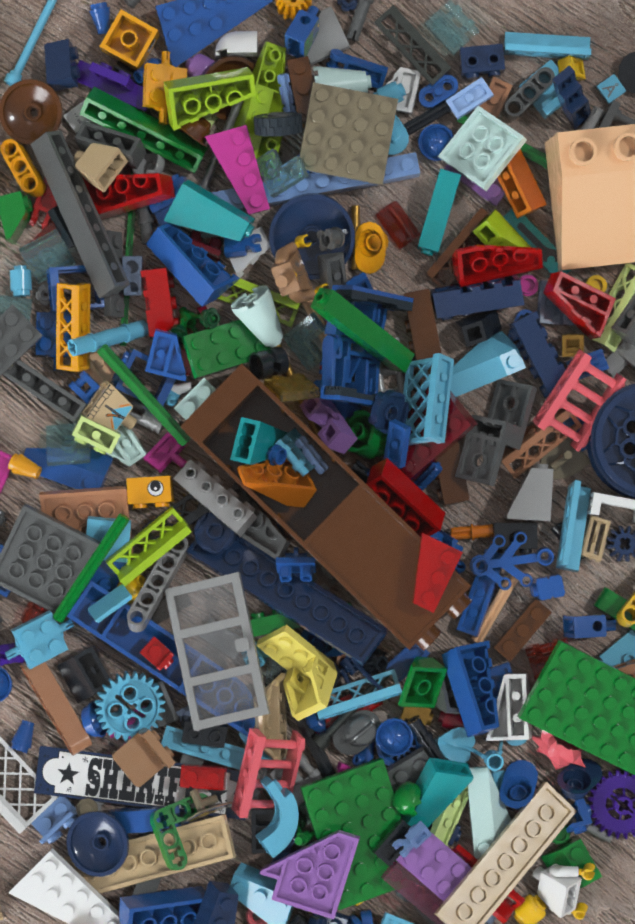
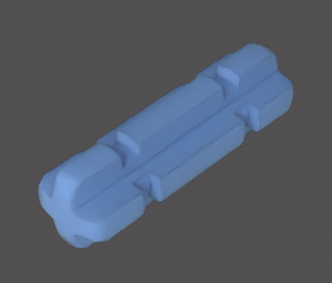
[277,73,297,113]
[295,435,329,474]

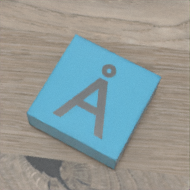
[596,74,626,104]

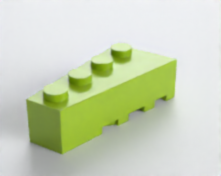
[163,67,256,131]

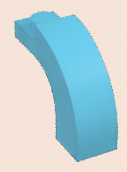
[255,776,299,858]

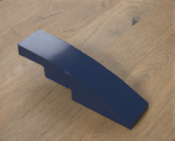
[552,66,591,130]

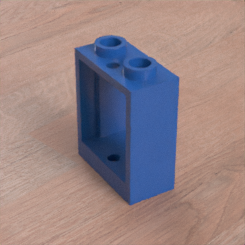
[46,265,105,313]
[111,348,176,406]

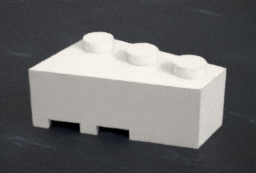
[486,673,532,741]

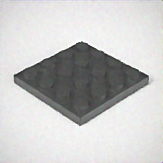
[0,503,100,617]

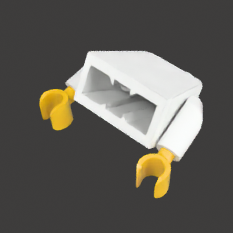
[533,863,595,920]

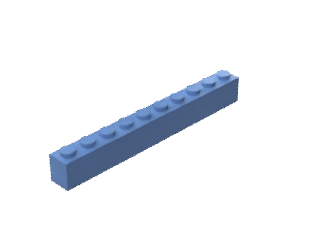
[212,152,420,212]

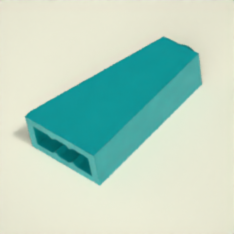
[417,169,461,256]
[164,180,255,241]
[230,417,288,465]
[400,757,474,828]

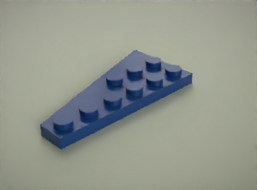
[155,0,274,67]

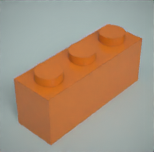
[497,149,547,219]

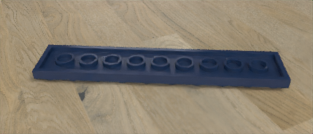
[186,535,388,666]

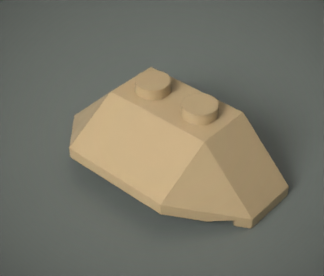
[254,673,287,760]

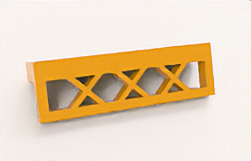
[56,283,91,372]

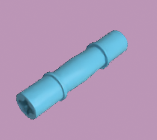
[68,320,149,356]

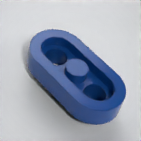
[418,75,458,109]

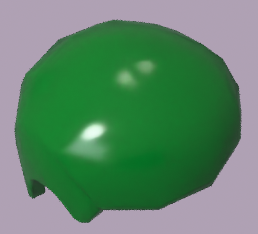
[393,781,422,818]

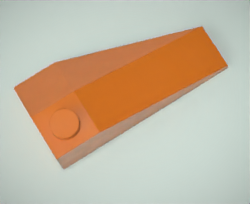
[237,458,317,508]

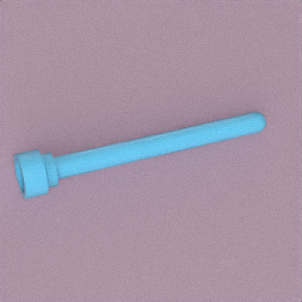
[3,0,57,86]

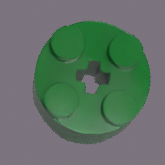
[345,410,387,459]

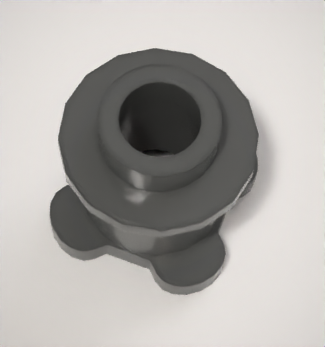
[317,227,345,251]

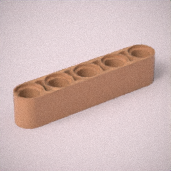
[20,662,92,756]

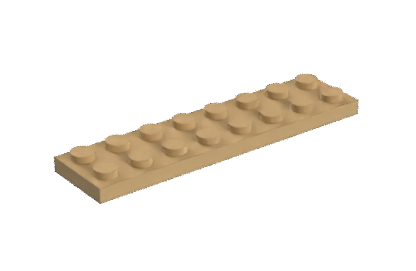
[434,782,577,924]
[64,814,236,894]

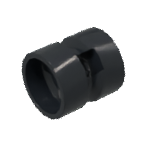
[249,346,289,380]

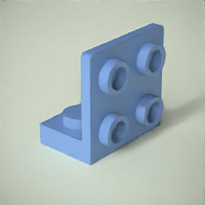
[31,796,78,844]

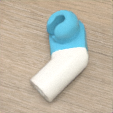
[165,381,192,406]

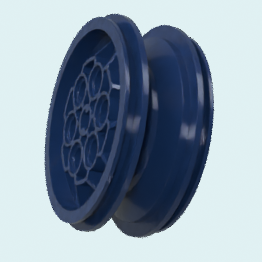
[586,383,635,499]

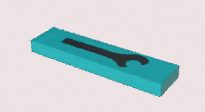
[503,209,571,274]

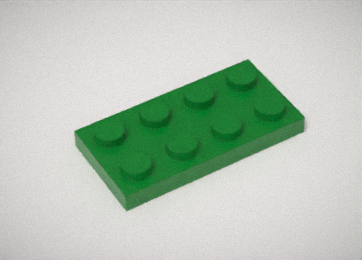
[181,320,270,379]

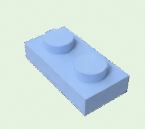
[446,77,494,120]

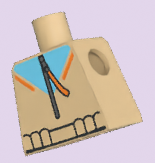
[81,380,137,431]

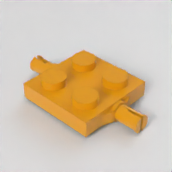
[142,51,187,125]

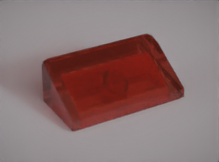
[375,201,421,250]

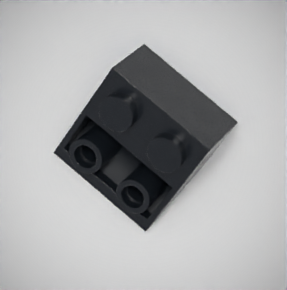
[57,645,115,703]

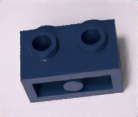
[44,39,80,91]
[459,44,505,80]

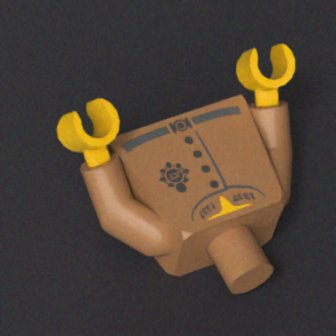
[271,234,328,303]

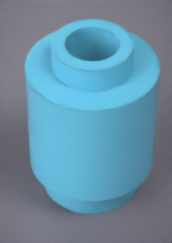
[373,80,406,103]
[10,265,32,297]

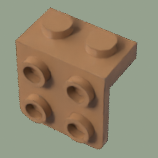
[112,727,176,787]

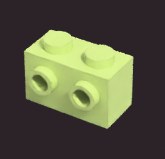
[72,414,121,455]

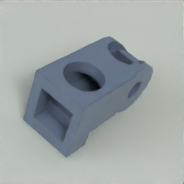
[122,256,143,296]

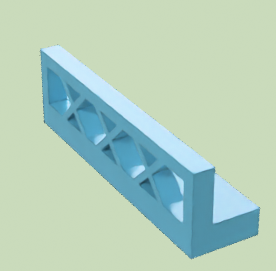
[504,32,592,60]
[556,480,591,572]
[317,669,402,721]
[161,725,245,770]

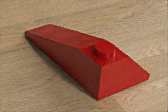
[452,245,543,287]

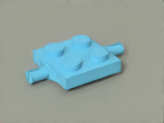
[4,610,74,669]

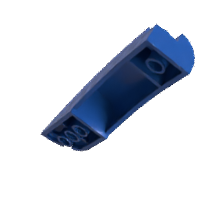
[67,580,255,737]

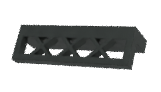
[374,5,451,86]

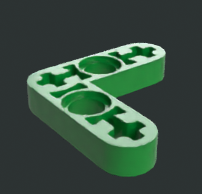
[150,793,209,871]

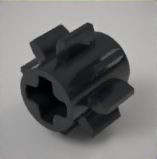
[363,648,388,675]

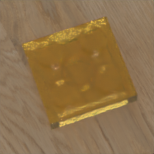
[264,373,320,402]

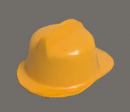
[355,222,389,274]

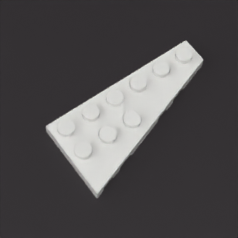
[9,848,120,924]

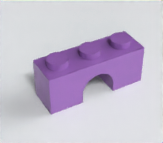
[300,390,357,454]

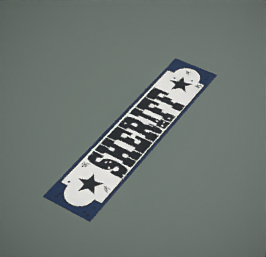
[34,746,245,820]

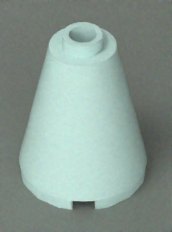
[313,66,372,93]
[231,285,284,348]

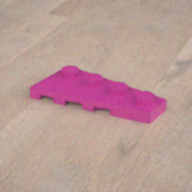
[205,125,270,215]

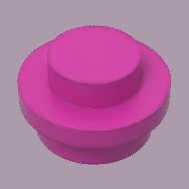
[520,275,538,296]

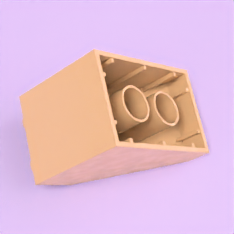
[545,124,635,271]

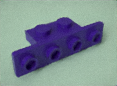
[77,60,148,112]

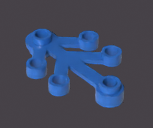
[470,531,554,590]

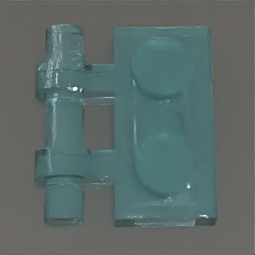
[424,0,480,56]

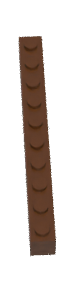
[402,289,470,505]

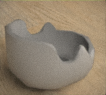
[132,152,165,174]

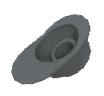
[333,710,381,755]

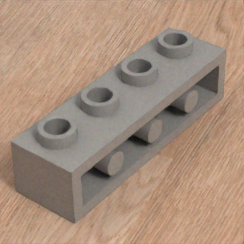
[173,459,257,537]

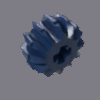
[605,525,635,562]

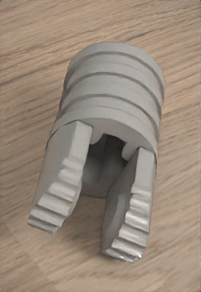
[129,400,164,434]

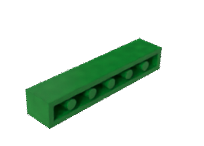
[79,87,209,173]

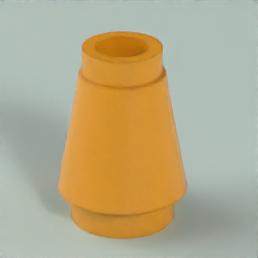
[8,453,42,479]

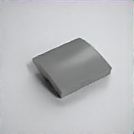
[307,7,350,65]

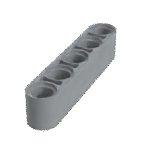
[127,538,188,632]

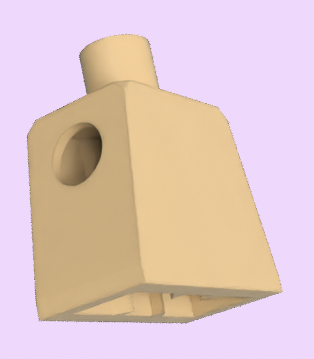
[74,143,128,193]

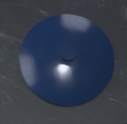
[269,193,355,279]

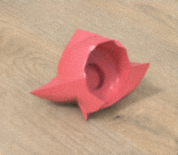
[531,730,586,770]

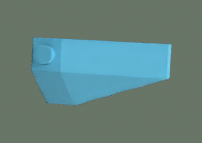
[451,331,526,397]

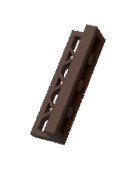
[425,207,488,287]

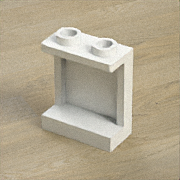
[587,492,635,523]

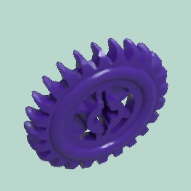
[586,768,635,840]

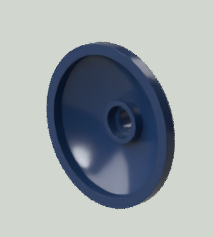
[66,811,129,877]

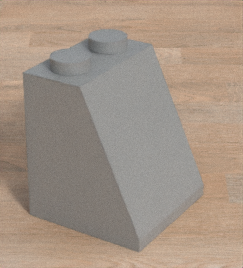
[504,464,554,521]

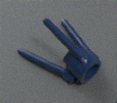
[339,656,383,698]

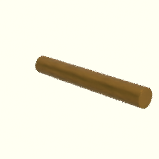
[351,205,360,270]

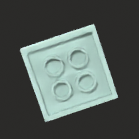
[438,106,527,191]

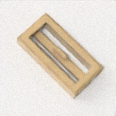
[581,515,611,563]

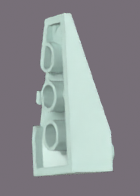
[467,766,511,858]

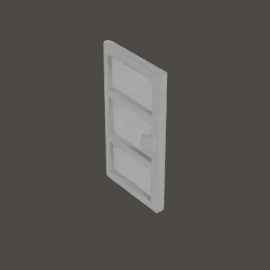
[164,572,270,731]

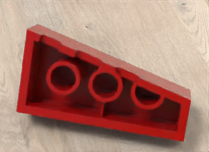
[82,173,176,220]
[366,458,445,537]

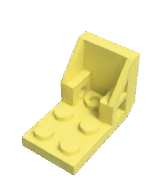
[256,625,338,721]

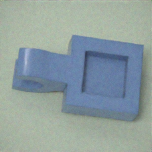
[392,821,432,858]

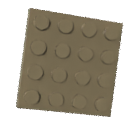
[297,82,398,185]

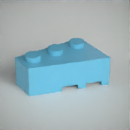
[230,862,294,924]

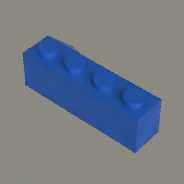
[146,223,240,307]

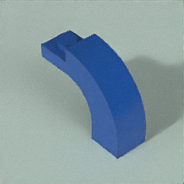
[108,805,181,833]

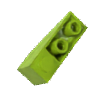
[472,209,531,247]

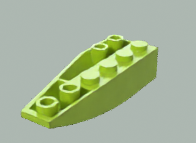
[234,42,286,179]

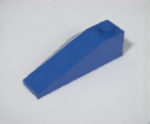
[24,448,114,489]

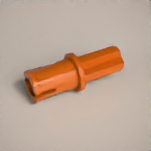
[450,524,493,541]

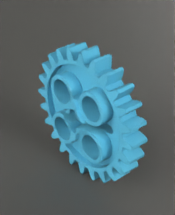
[95,671,165,741]

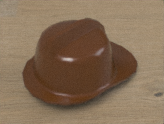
[168,117,211,148]

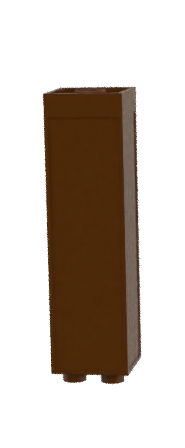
[180,363,472,651]

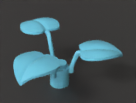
[437,727,527,793]

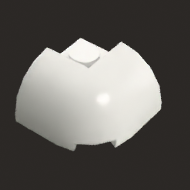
[215,31,258,61]

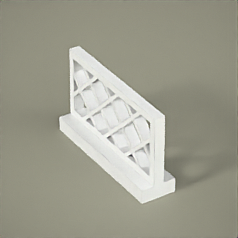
[0,737,58,834]

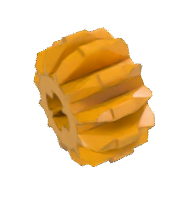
[276,0,312,21]

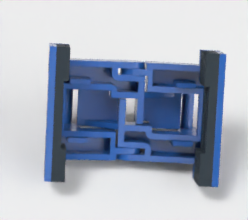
[312,285,414,407]

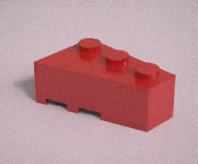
[140,268,179,339]
[543,271,616,339]
[412,533,463,613]

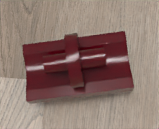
[189,230,222,263]

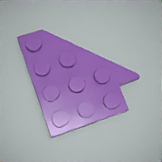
[260,830,360,919]

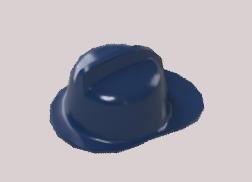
[557,758,602,800]

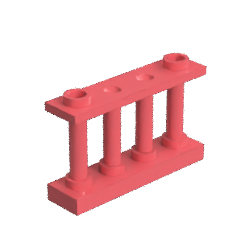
[532,349,627,452]
[231,728,305,818]

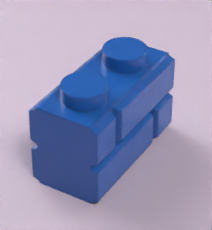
[529,574,565,601]

